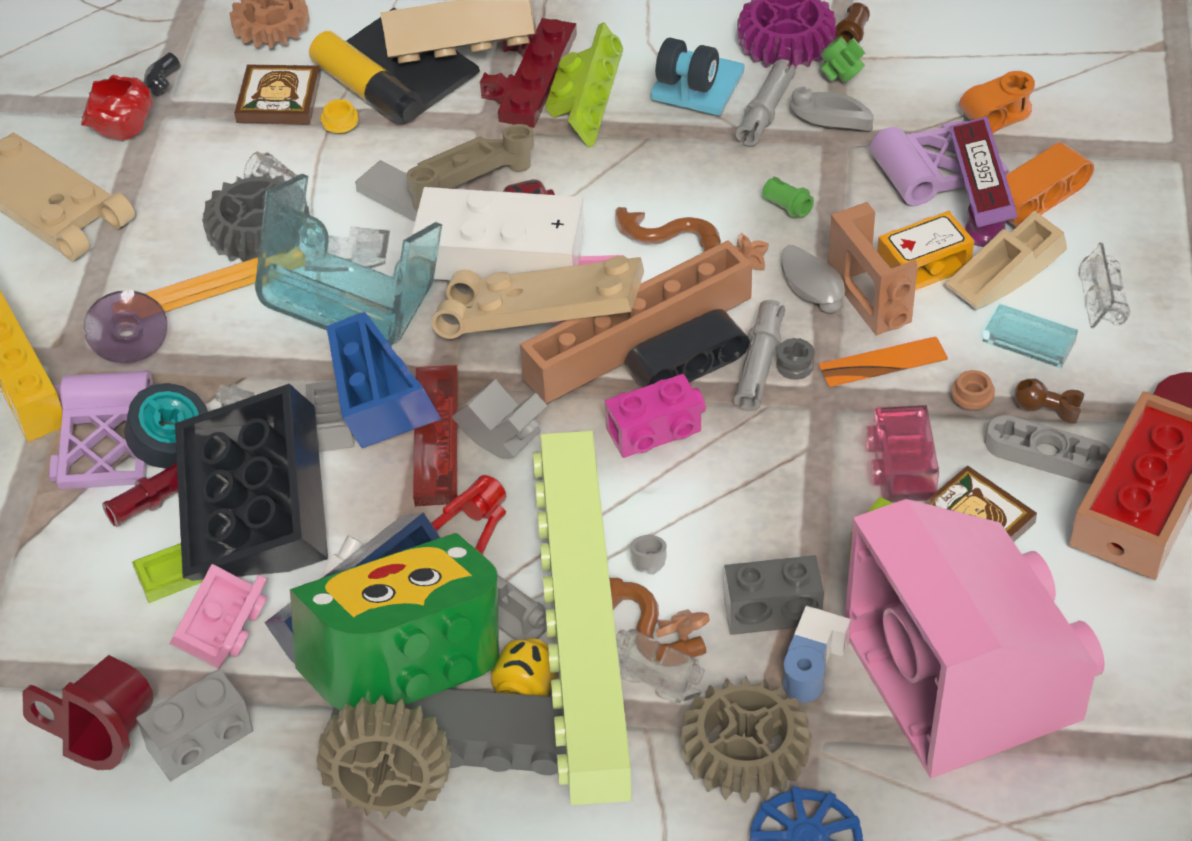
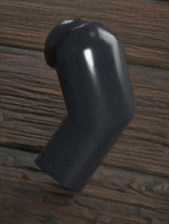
[143,52,180,97]

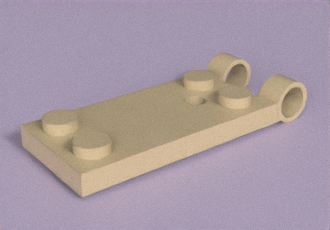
[0,132,135,261]
[432,256,645,339]

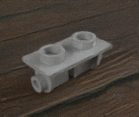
[498,575,547,640]

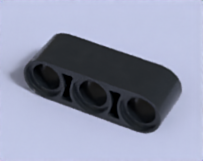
[624,309,750,388]

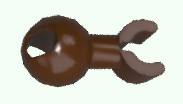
[1014,378,1085,424]

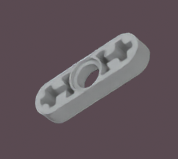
[985,415,1111,484]

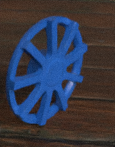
[750,787,863,841]

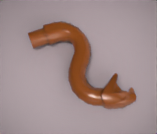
[615,207,721,252]
[609,578,707,667]

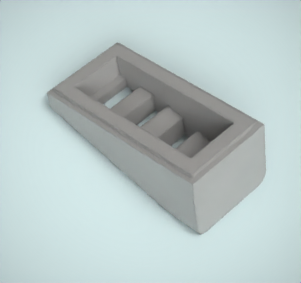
[306,380,354,452]

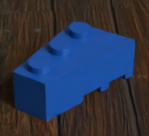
[326,312,441,448]

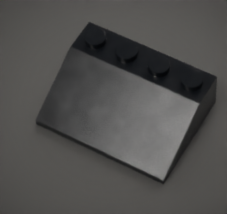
[175,383,328,581]

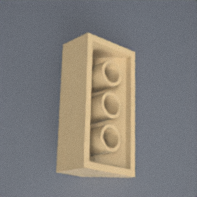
[380,0,536,64]

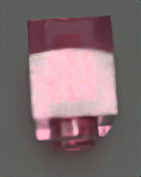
[865,405,939,503]

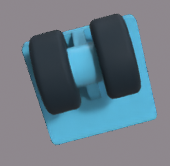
[651,37,745,115]

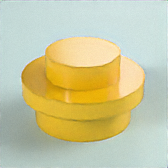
[321,99,359,134]

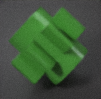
[820,36,865,83]

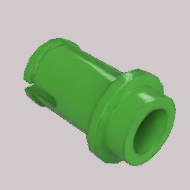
[762,176,814,218]

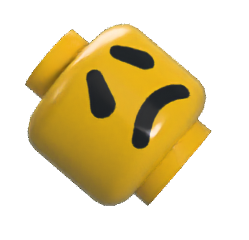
[490,638,558,696]

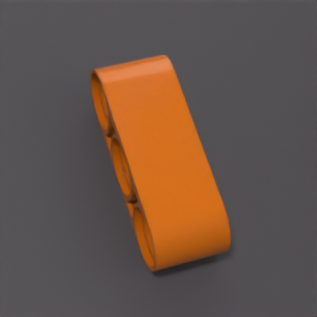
[1006,142,1094,227]

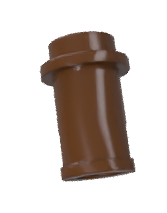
[836,3,870,43]

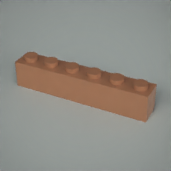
[520,240,752,404]

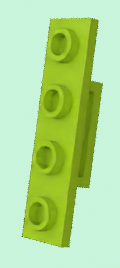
[545,22,624,147]

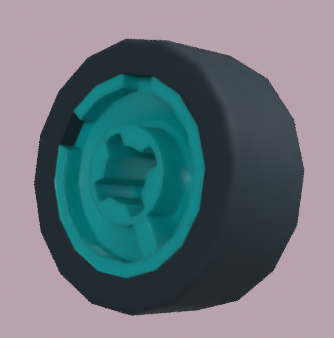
[124,383,208,469]

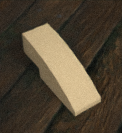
[946,211,1067,309]

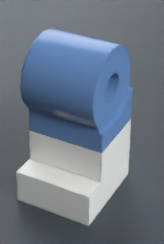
[783,606,851,703]

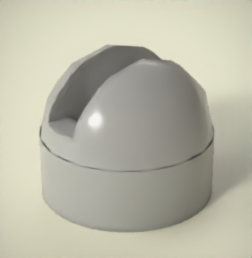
[630,535,667,574]

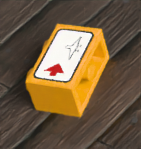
[877,211,974,290]

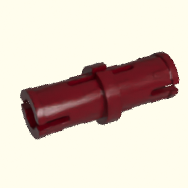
[102,462,178,527]

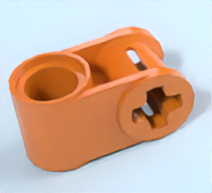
[959,71,1035,134]

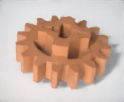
[229,0,310,48]

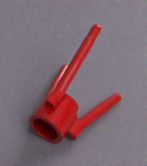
[431,475,507,555]

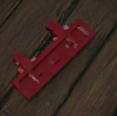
[480,18,577,128]

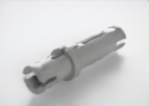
[736,59,796,146]
[734,300,786,411]

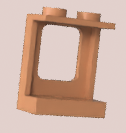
[828,202,918,336]

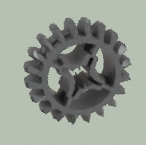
[202,172,310,262]

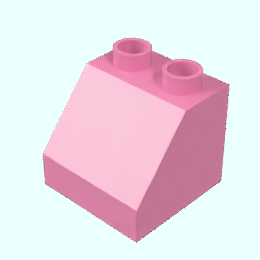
[845,499,1105,779]

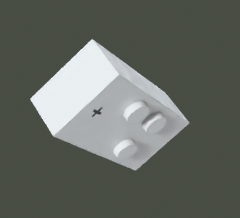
[409,187,585,280]

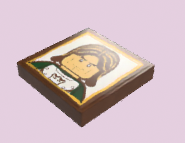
[234,64,321,124]
[924,465,1037,542]

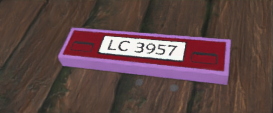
[949,117,1017,227]

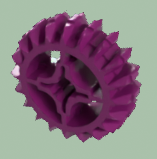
[737,0,836,69]

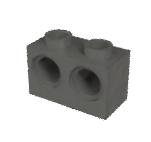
[724,555,824,635]

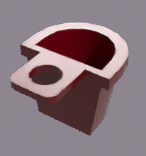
[22,655,154,770]

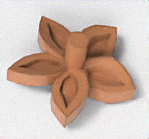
[735,233,769,270]
[656,609,710,641]

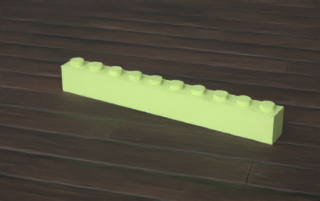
[533,431,631,805]

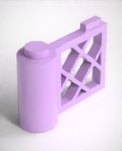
[870,121,1009,206]
[49,370,153,490]

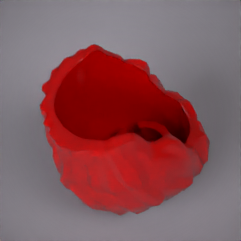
[81,75,152,140]

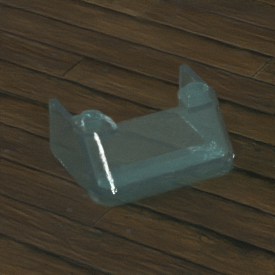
[255,174,443,346]

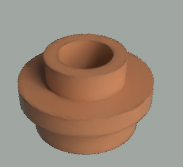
[951,370,995,410]

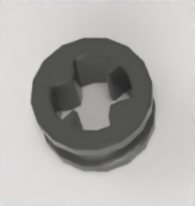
[776,338,815,380]

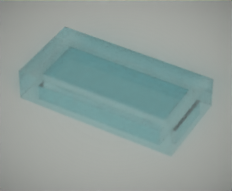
[983,303,1078,369]

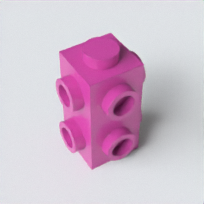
[605,374,706,458]

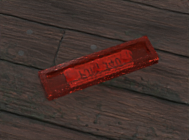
[413,365,459,507]

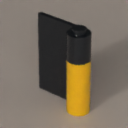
[309,7,480,125]

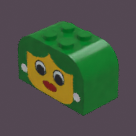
[290,533,499,710]

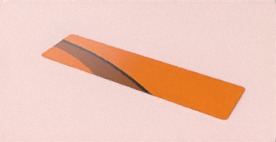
[819,337,948,387]

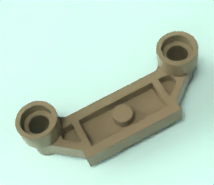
[407,124,534,212]

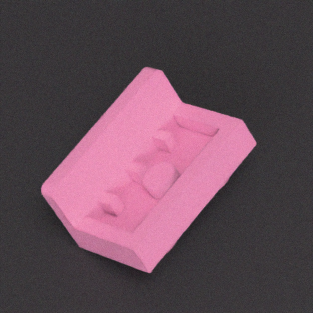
[169,564,267,669]

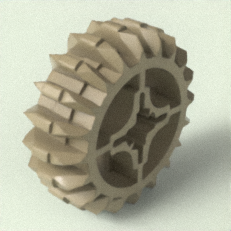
[680,676,812,803]
[316,696,451,819]

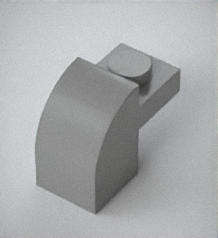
[452,379,548,459]

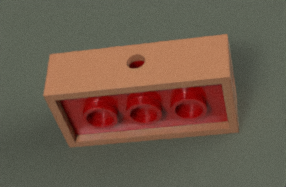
[1069,391,1192,580]

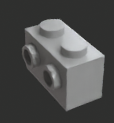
[136,668,253,782]

